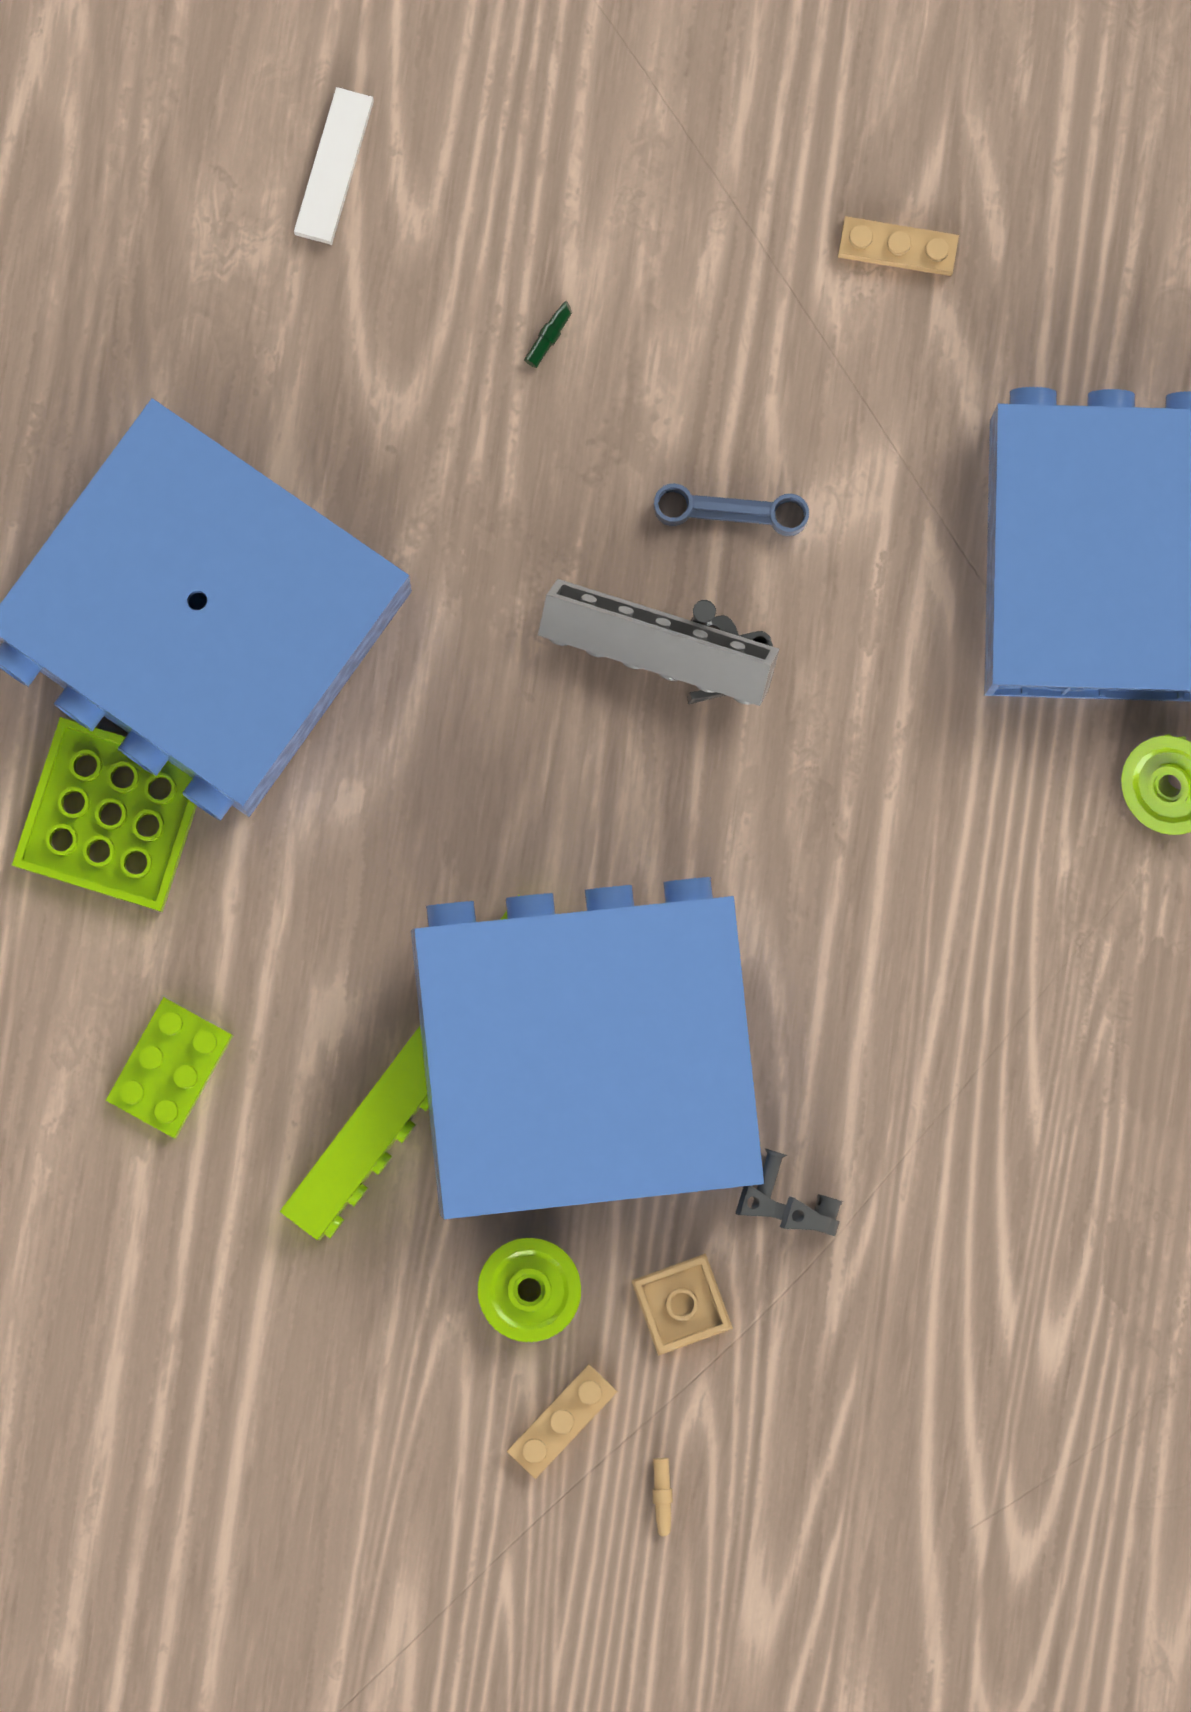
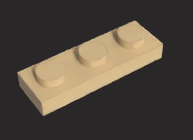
[838,216,959,276]
[507,1364,618,1479]

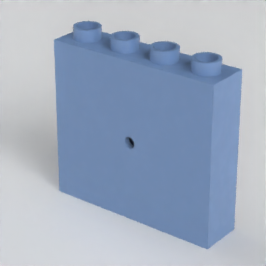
[984,387,1191,702]
[0,398,412,821]
[411,877,764,1219]

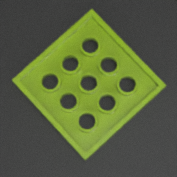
[12,717,197,912]

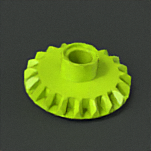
[1121,734,1191,835]
[478,1238,581,1342]

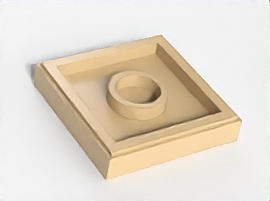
[631,1253,733,1356]

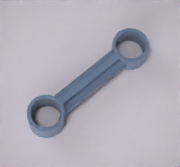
[654,483,809,536]

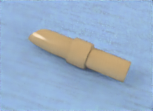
[653,1458,673,1537]

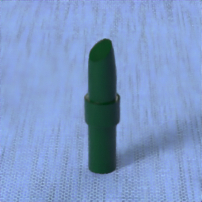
[524,301,572,368]

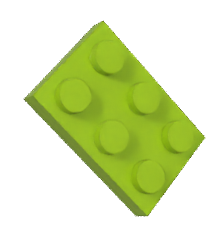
[106,997,234,1139]

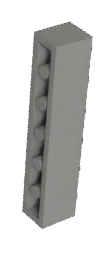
[538,579,780,706]

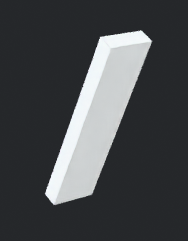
[294,87,374,245]

